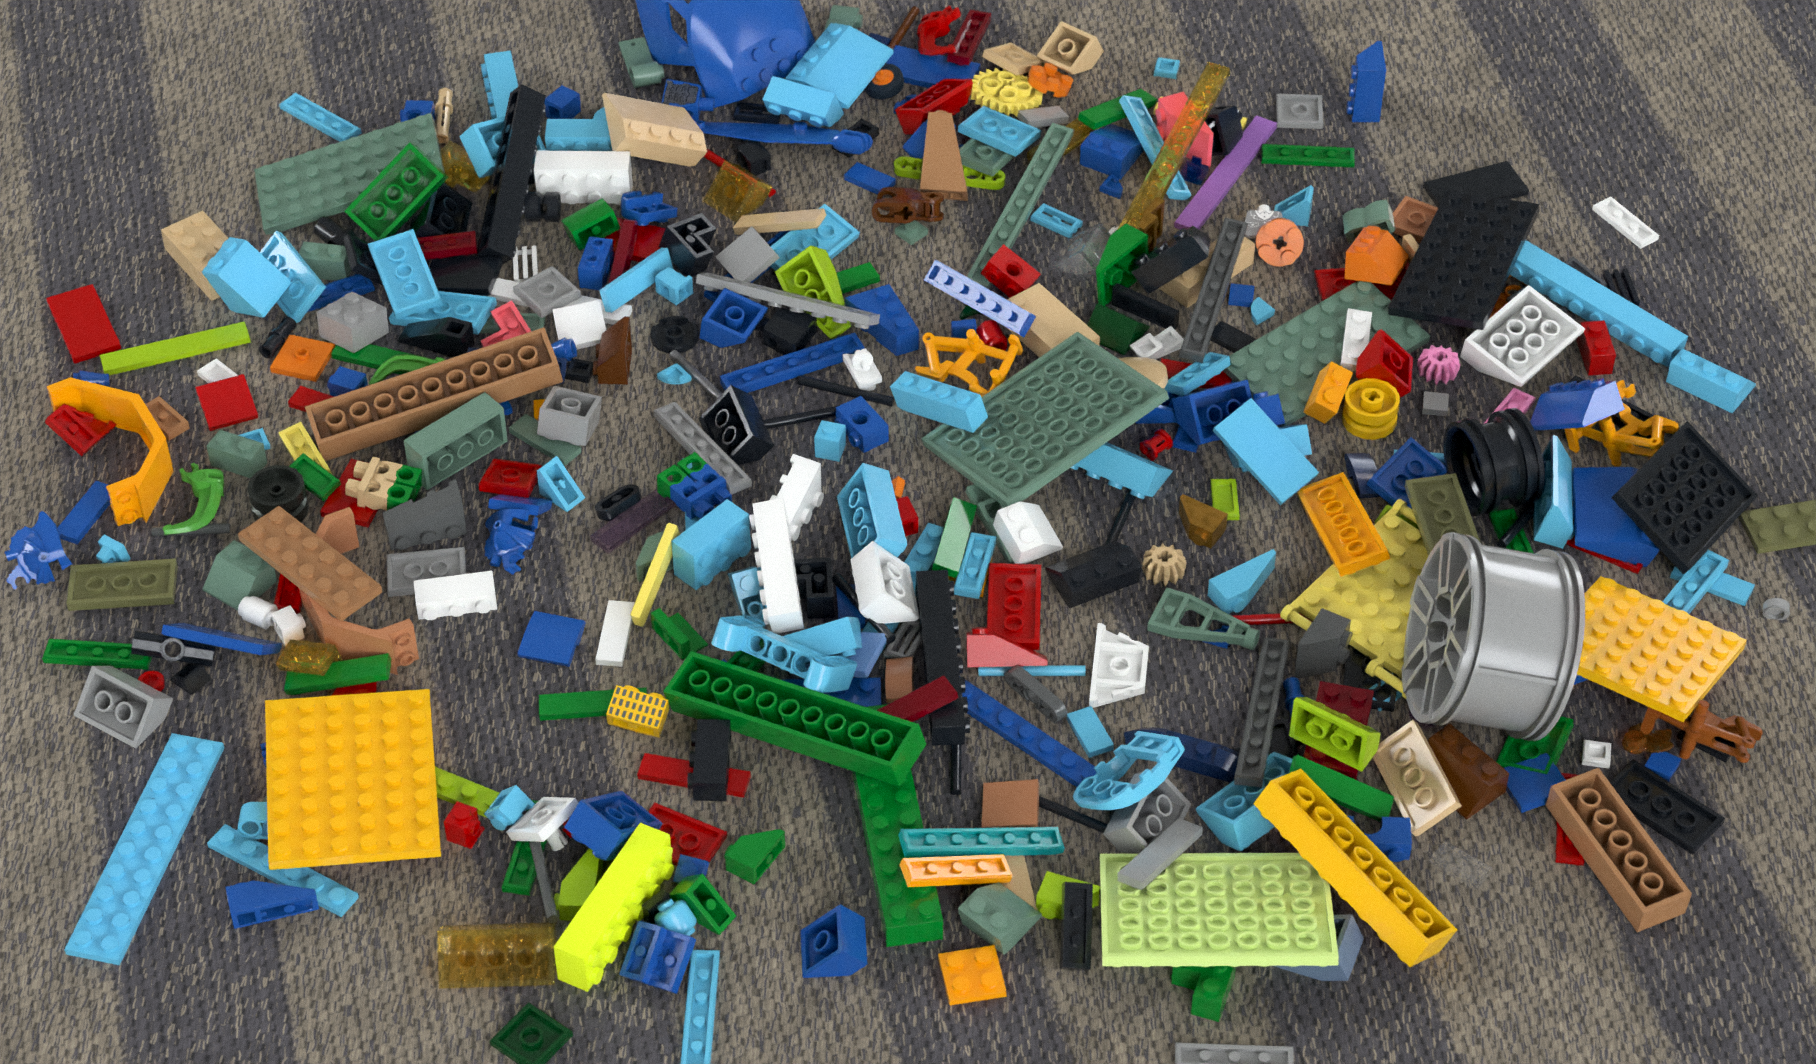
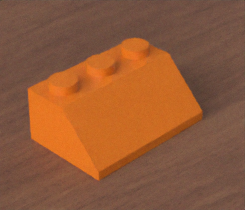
[1344,226,1409,285]

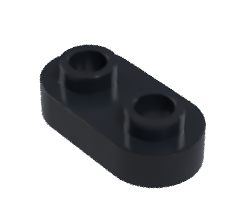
[595,484,642,521]

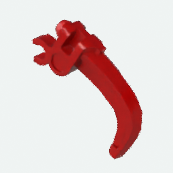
[917,6,961,56]

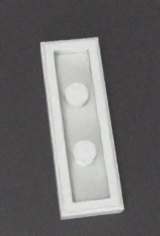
[1592,197,1659,249]
[595,600,635,667]

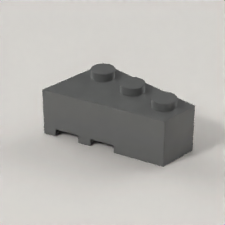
[383,479,467,550]

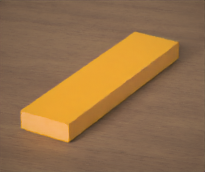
[899,854,1013,887]

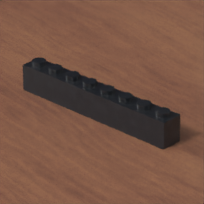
[476,84,546,264]
[915,570,970,746]

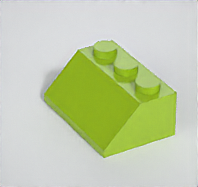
[1289,697,1381,772]

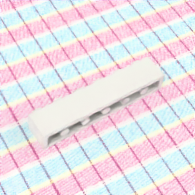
[749,498,804,634]

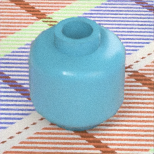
[654,898,697,936]

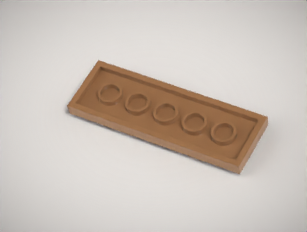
[238,506,382,621]

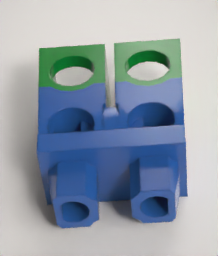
[657,452,732,519]

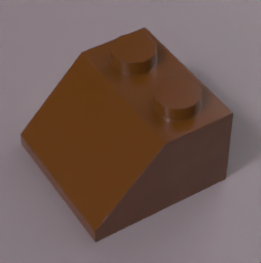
[593,316,632,385]

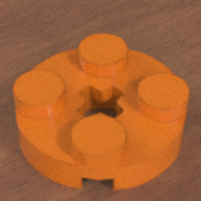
[1027,63,1073,97]
[1255,218,1304,267]

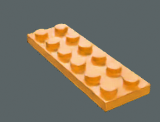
[1297,472,1390,577]

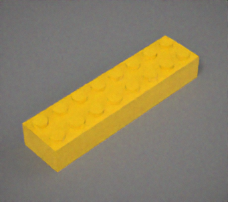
[1253,769,1457,967]

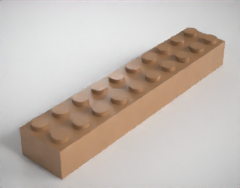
[305,327,563,461]

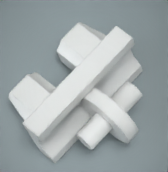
[843,348,882,391]

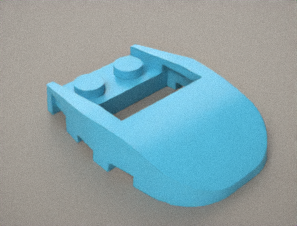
[1073,731,1185,810]

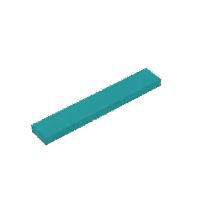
[898,827,1065,857]

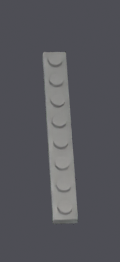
[696,272,880,329]

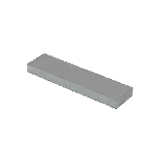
[1118,818,1203,890]
[1175,1043,1294,1064]

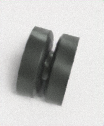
[247,465,309,522]

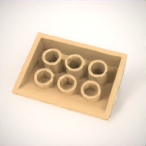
[602,93,707,167]

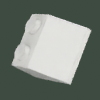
[993,501,1063,564]

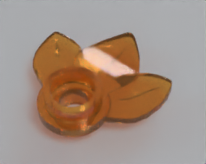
[1622,723,1674,754]

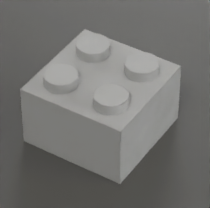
[317,292,389,353]
[537,386,602,446]

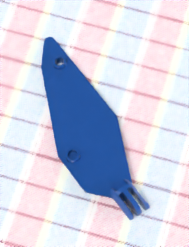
[695,120,873,155]

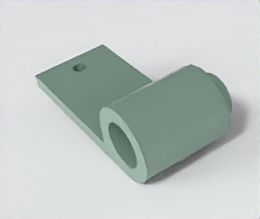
[618,37,665,89]

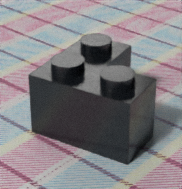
[659,213,716,277]
[794,558,834,619]

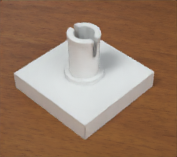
[506,797,578,851]

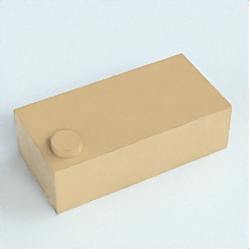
[1007,283,1100,358]

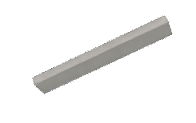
[653,402,752,495]

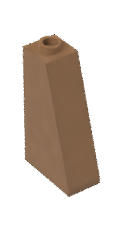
[920,110,968,201]

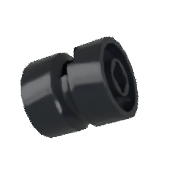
[524,191,561,222]

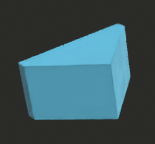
[1274,185,1314,227]
[537,456,585,512]

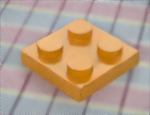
[938,945,1007,1006]

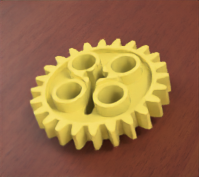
[970,68,1043,117]

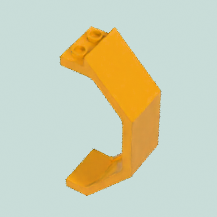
[47,377,174,526]

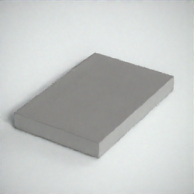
[386,547,466,597]

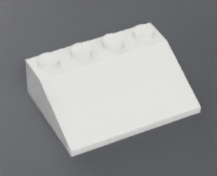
[1460,285,1585,387]

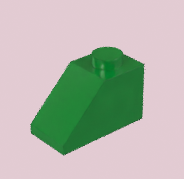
[724,829,785,885]
[670,873,736,935]

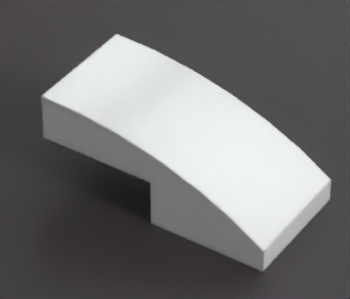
[1130,326,1184,360]

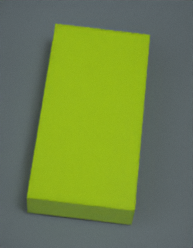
[1210,479,1240,520]

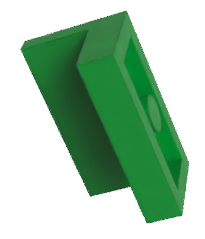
[651,608,708,660]

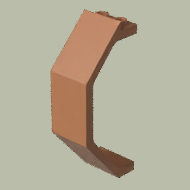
[299,507,419,675]

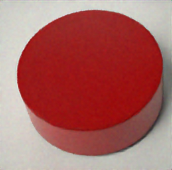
[137,671,165,692]

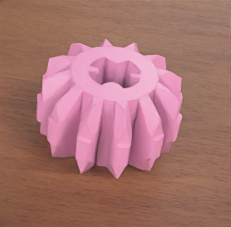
[1417,344,1460,385]

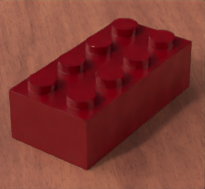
[1304,681,1374,780]

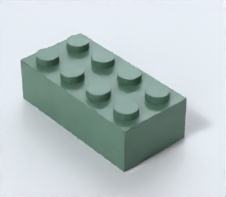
[404,392,508,490]

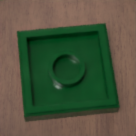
[490,1002,573,1064]

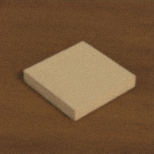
[982,43,1045,75]

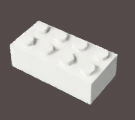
[534,151,633,205]

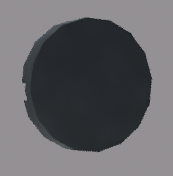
[650,316,699,353]

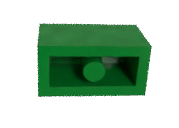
[561,198,621,251]

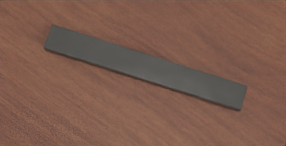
[1179,217,1248,363]
[1234,638,1290,787]

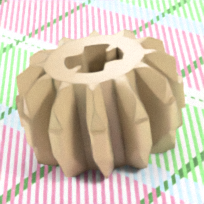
[1142,543,1186,587]

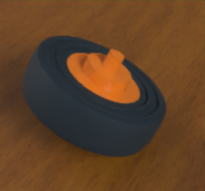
[865,64,904,99]

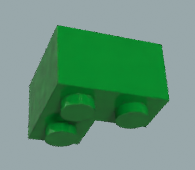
[1171,966,1236,1022]

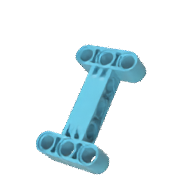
[711,615,857,693]

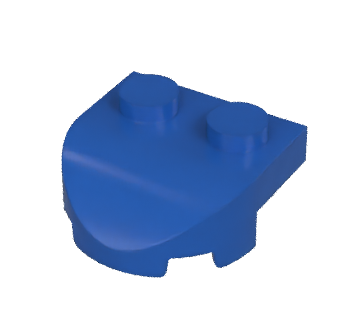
[621,191,677,226]

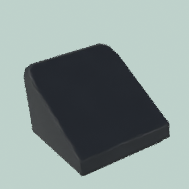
[170,664,211,695]

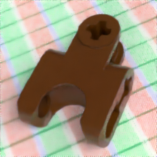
[872,187,944,223]

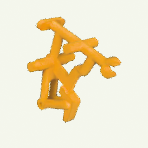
[915,329,1023,397]
[1564,380,1679,467]

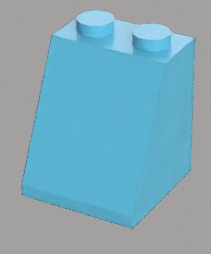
[202,237,291,318]

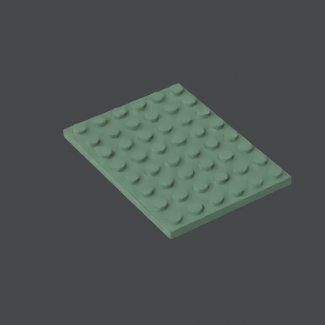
[921,331,1169,507]

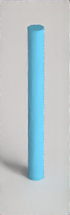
[978,665,1086,676]

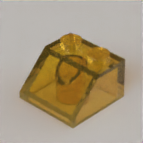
[703,160,773,223]

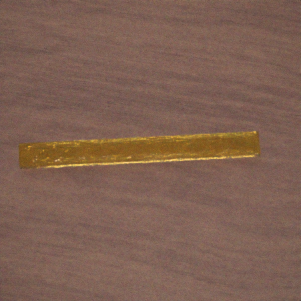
[1117,62,1230,230]

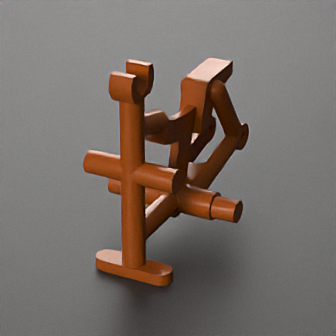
[1640,700,1762,763]

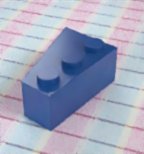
[845,284,919,356]

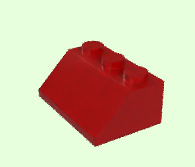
[895,79,973,135]

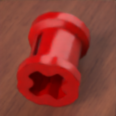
[1140,429,1173,461]

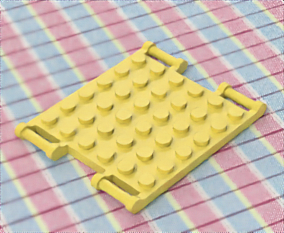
[1280,499,1428,699]

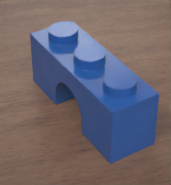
[1348,816,1412,862]

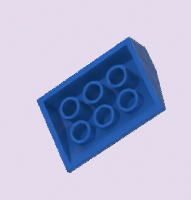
[1572,467,1660,567]

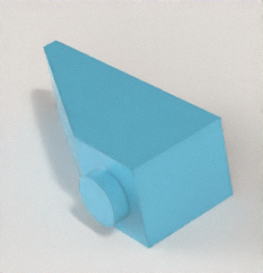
[1208,549,1276,614]

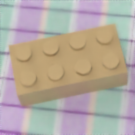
[161,211,228,301]

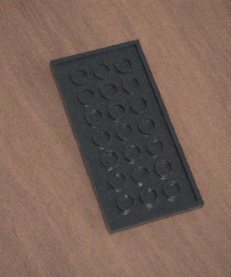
[1388,191,1539,330]

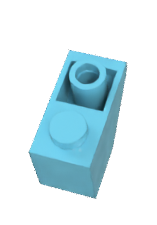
[728,566,767,620]

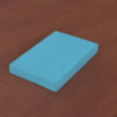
[958,106,1041,157]

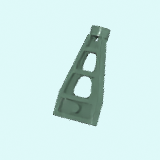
[1147,587,1260,650]

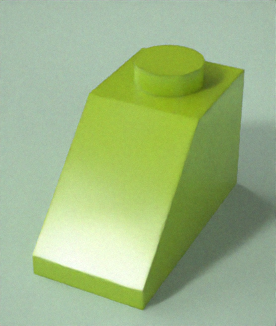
[1036,871,1101,919]

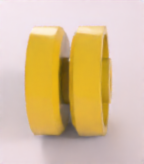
[1342,378,1400,440]

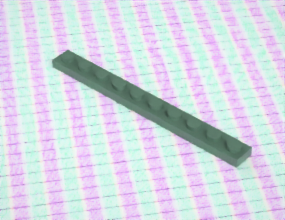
[967,123,1074,289]

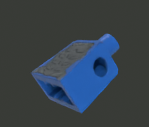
[661,79,715,121]

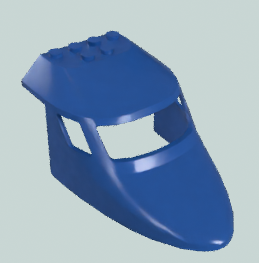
[636,0,815,108]

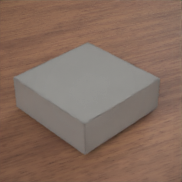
[1422,391,1449,416]

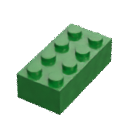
[344,142,449,241]

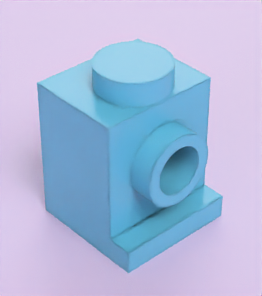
[655,266,693,305]
[484,785,535,831]

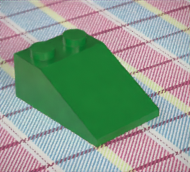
[1096,223,1149,306]

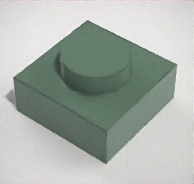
[895,220,928,245]

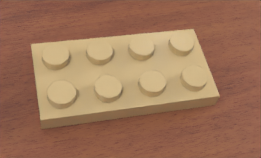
[1373,720,1462,836]

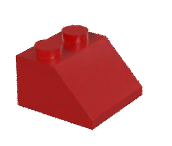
[1356,329,1413,398]

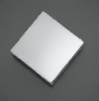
[1582,740,1611,768]

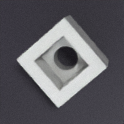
[271,605,306,646]

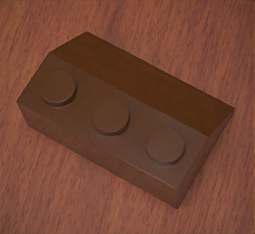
[1428,724,1509,820]

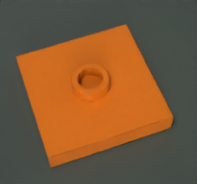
[270,335,335,382]

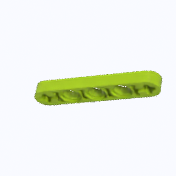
[894,157,1005,190]

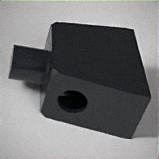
[1200,105,1243,156]
[755,308,817,355]

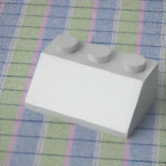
[850,541,920,624]

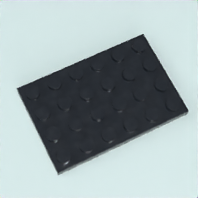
[1611,421,1758,574]

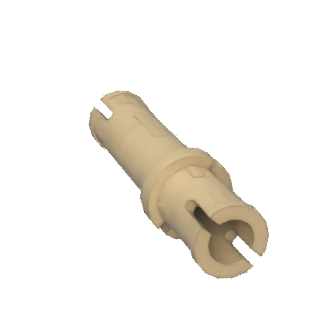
[435,88,453,143]

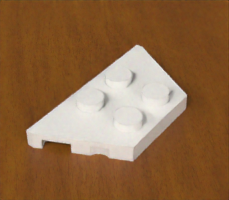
[1089,623,1149,708]

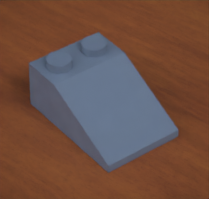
[1274,914,1364,981]

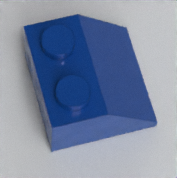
[700,288,768,348]
[800,904,868,978]

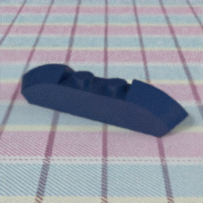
[1124,727,1239,783]

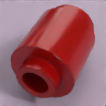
[976,320,1007,351]

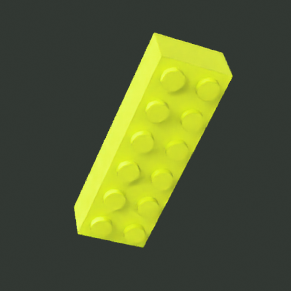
[554,823,674,992]

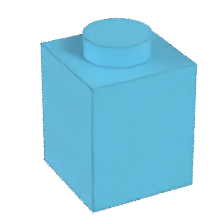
[814,420,846,462]

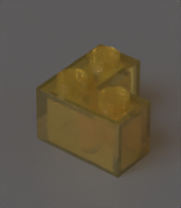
[440,140,490,192]

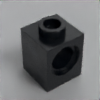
[737,141,771,177]

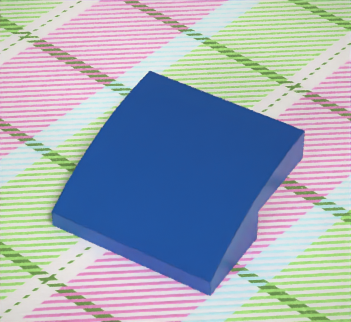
[517,611,586,667]
[619,921,696,994]

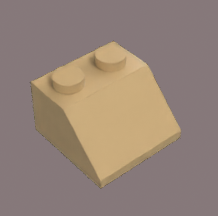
[1036,21,1104,75]

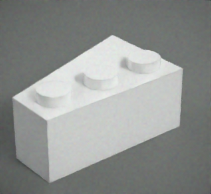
[770,454,824,541]

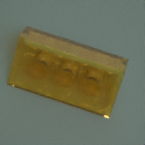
[437,922,557,988]

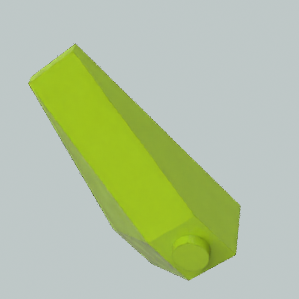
[775,245,851,340]

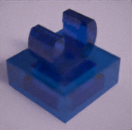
[1180,156,1209,185]

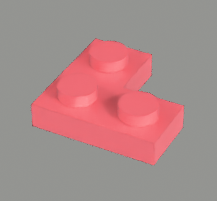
[480,301,531,347]

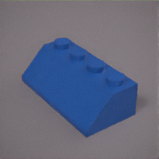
[1530,378,1625,431]

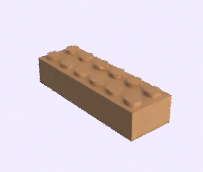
[1546,767,1692,933]

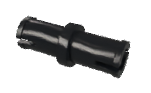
[259,317,297,359]

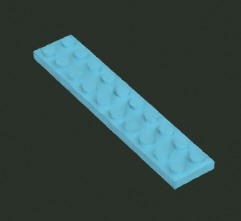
[64,733,224,965]

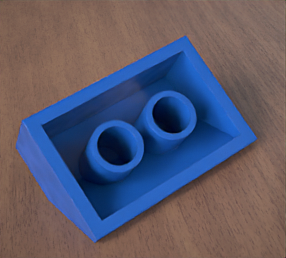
[1347,41,1386,122]
[1172,380,1252,445]

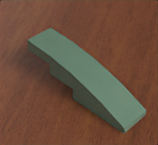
[965,484,1014,564]

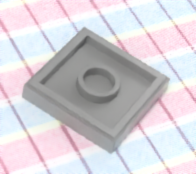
[1276,94,1323,129]
[715,226,780,282]
[513,266,581,318]

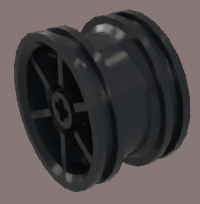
[1444,408,1545,517]

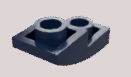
[1344,453,1381,498]

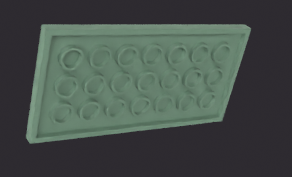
[254,113,445,235]
[1223,281,1430,427]

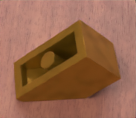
[1179,494,1228,549]

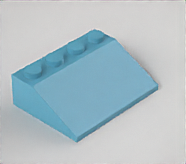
[785,23,894,109]

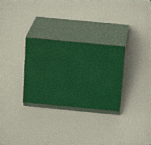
[1087,303,1150,355]

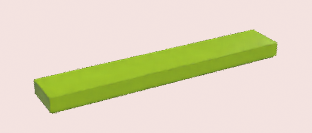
[100,321,251,376]

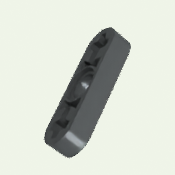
[1004,665,1067,724]

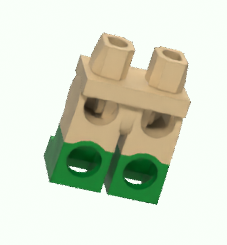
[345,457,422,511]

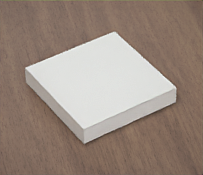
[552,300,606,349]

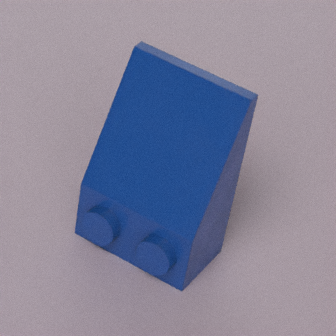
[1080,124,1144,180]
[564,791,663,861]

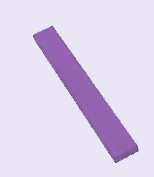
[1174,116,1277,230]

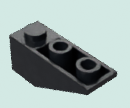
[398,317,475,357]

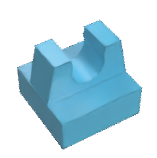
[96,534,131,563]

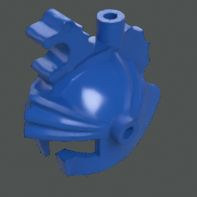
[484,509,538,575]
[4,511,72,589]

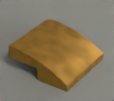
[1140,197,1165,253]

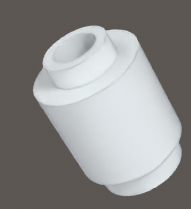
[238,596,278,629]

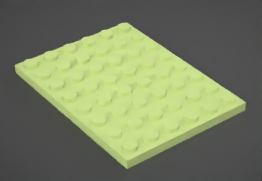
[1100,853,1339,967]

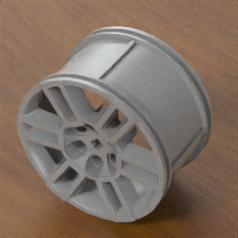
[1401,532,1585,741]

